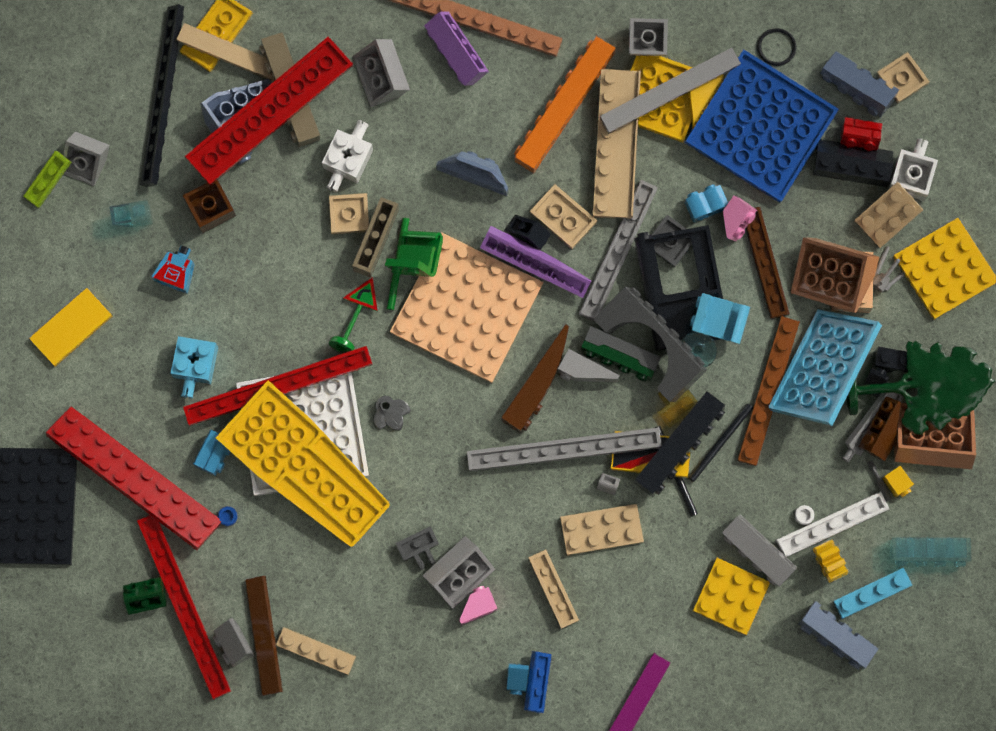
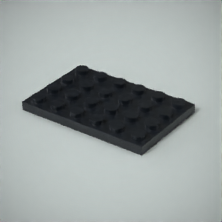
[0,448,77,565]

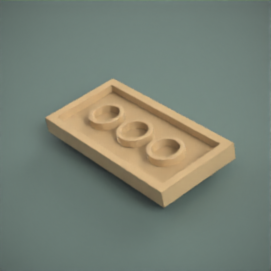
[560,504,644,556]

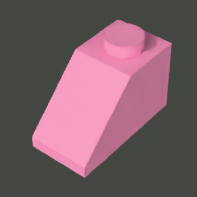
[460,586,498,625]

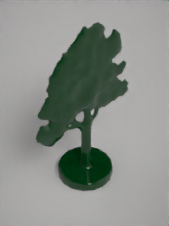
[846,341,995,435]

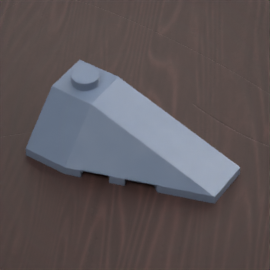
[200,79,272,133]

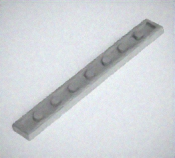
[600,48,741,134]
[579,180,658,322]

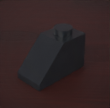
[505,215,551,250]

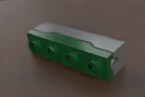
[581,326,661,382]

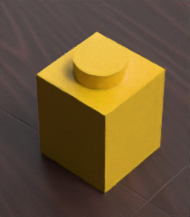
[882,466,914,498]

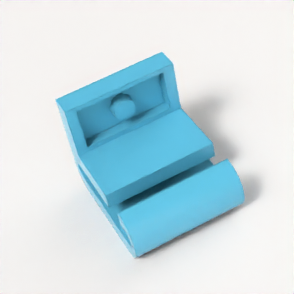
[690,293,750,344]

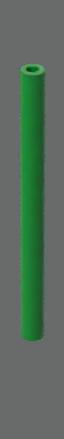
[387,218,410,311]

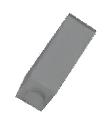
[558,349,620,382]

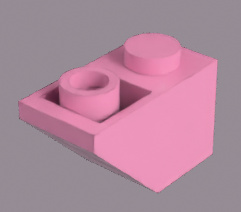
[723,195,757,241]

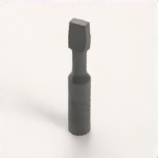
[867,460,893,502]

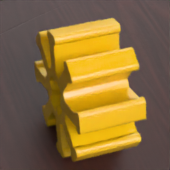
[813,539,848,583]

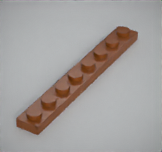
[738,316,800,466]

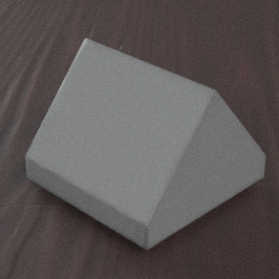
[597,473,620,495]

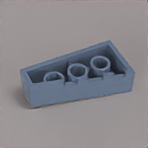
[820,51,899,118]

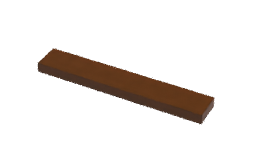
[746,207,790,319]
[245,576,283,696]

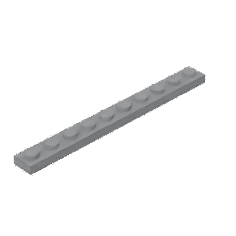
[467,428,662,471]

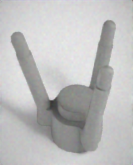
[873,246,905,293]

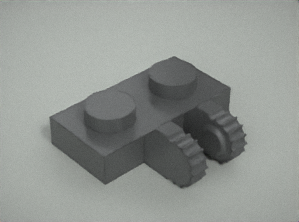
[396,526,439,570]

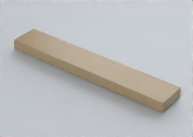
[177,23,274,81]

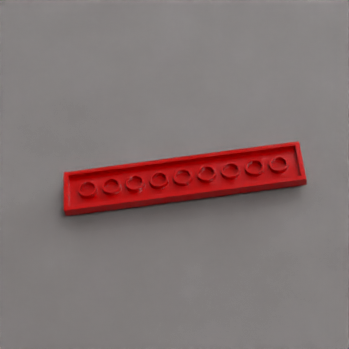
[185,36,353,186]
[46,406,221,551]

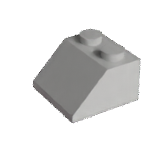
[629,18,668,56]
[63,132,110,186]
[213,618,254,667]

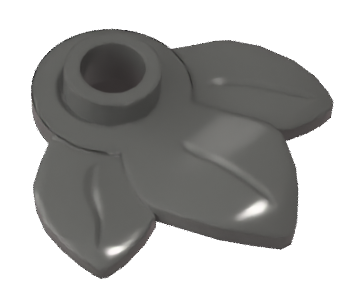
[374,396,411,430]

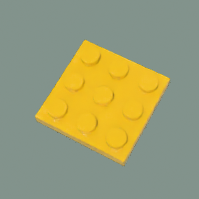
[693,558,770,635]

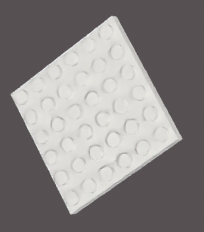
[236,372,369,496]

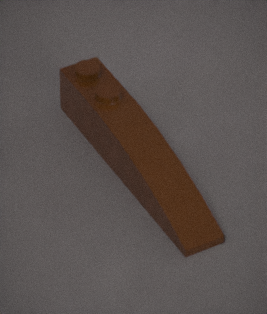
[501,324,569,434]

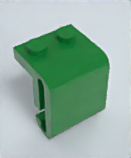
[385,230,443,277]

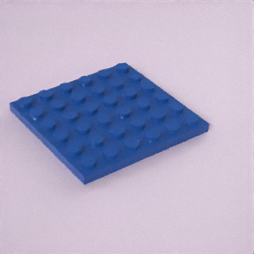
[685,49,839,203]

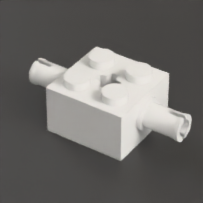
[322,120,373,192]
[888,139,938,201]

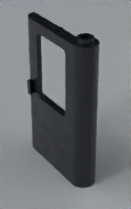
[634,225,723,351]

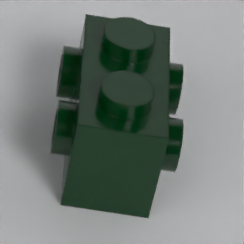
[123,577,167,615]

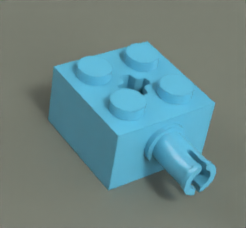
[171,336,218,399]

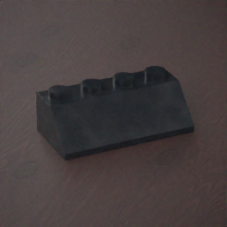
[813,139,893,187]

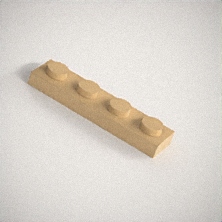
[528,550,579,629]
[276,627,356,675]

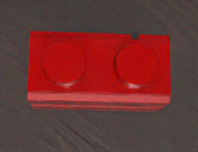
[840,117,883,151]

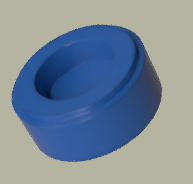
[218,506,238,526]

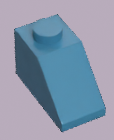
[507,664,529,695]

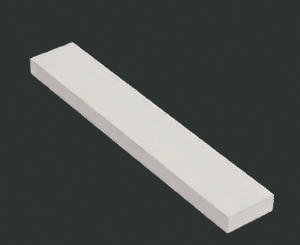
[776,492,889,557]

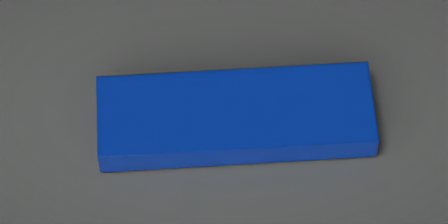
[524,651,552,713]

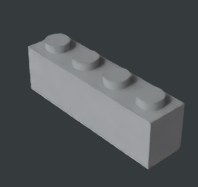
[722,514,797,587]

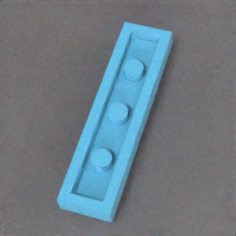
[833,568,912,619]

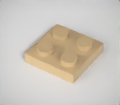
[876,52,930,104]
[329,193,369,234]

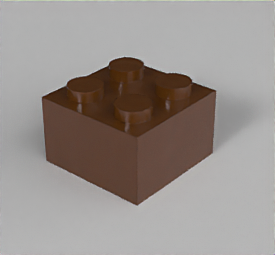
[183,180,236,233]

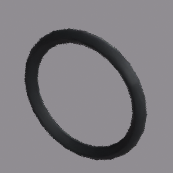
[757,28,797,66]

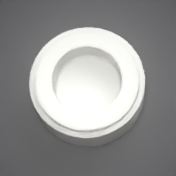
[794,505,814,525]

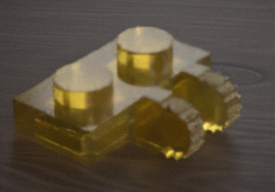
[658,390,698,428]

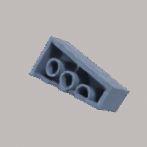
[798,601,878,670]

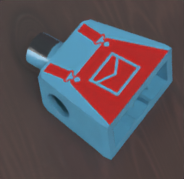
[152,245,195,294]

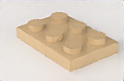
[855,181,923,248]
[530,184,598,250]

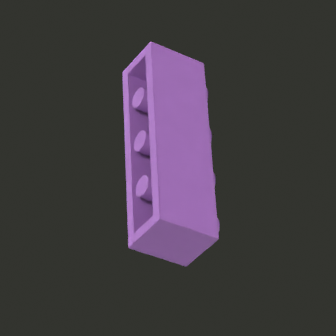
[424,12,489,86]

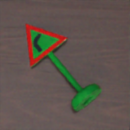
[328,277,378,353]

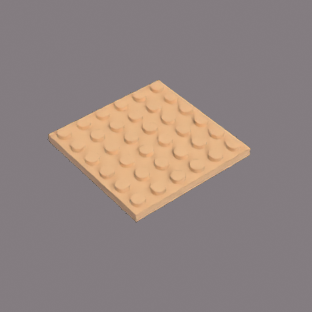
[390,233,544,383]

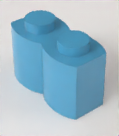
[684,184,728,223]

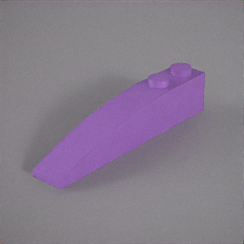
[480,226,591,298]

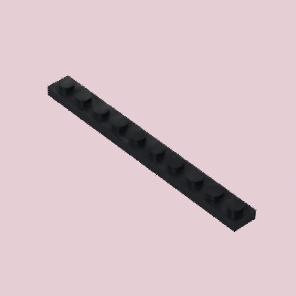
[140,4,184,187]

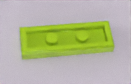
[23,151,72,208]

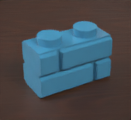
[193,430,231,476]

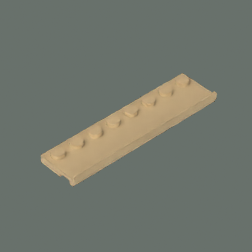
[593,69,641,219]

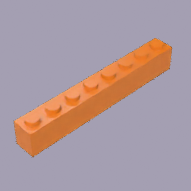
[514,36,616,174]

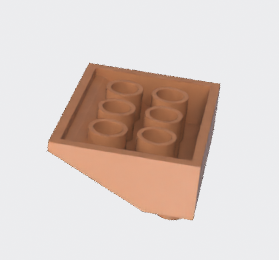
[791,238,879,313]
[894,403,976,470]

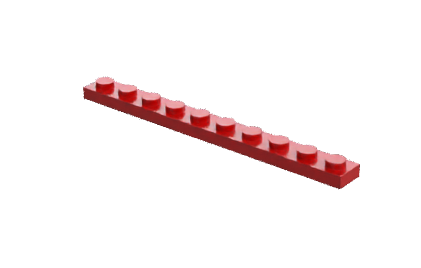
[183,346,373,426]
[137,515,232,699]

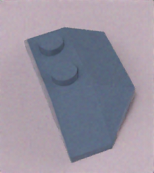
[436,151,508,196]

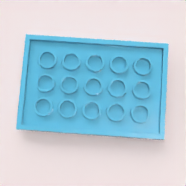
[768,309,882,426]

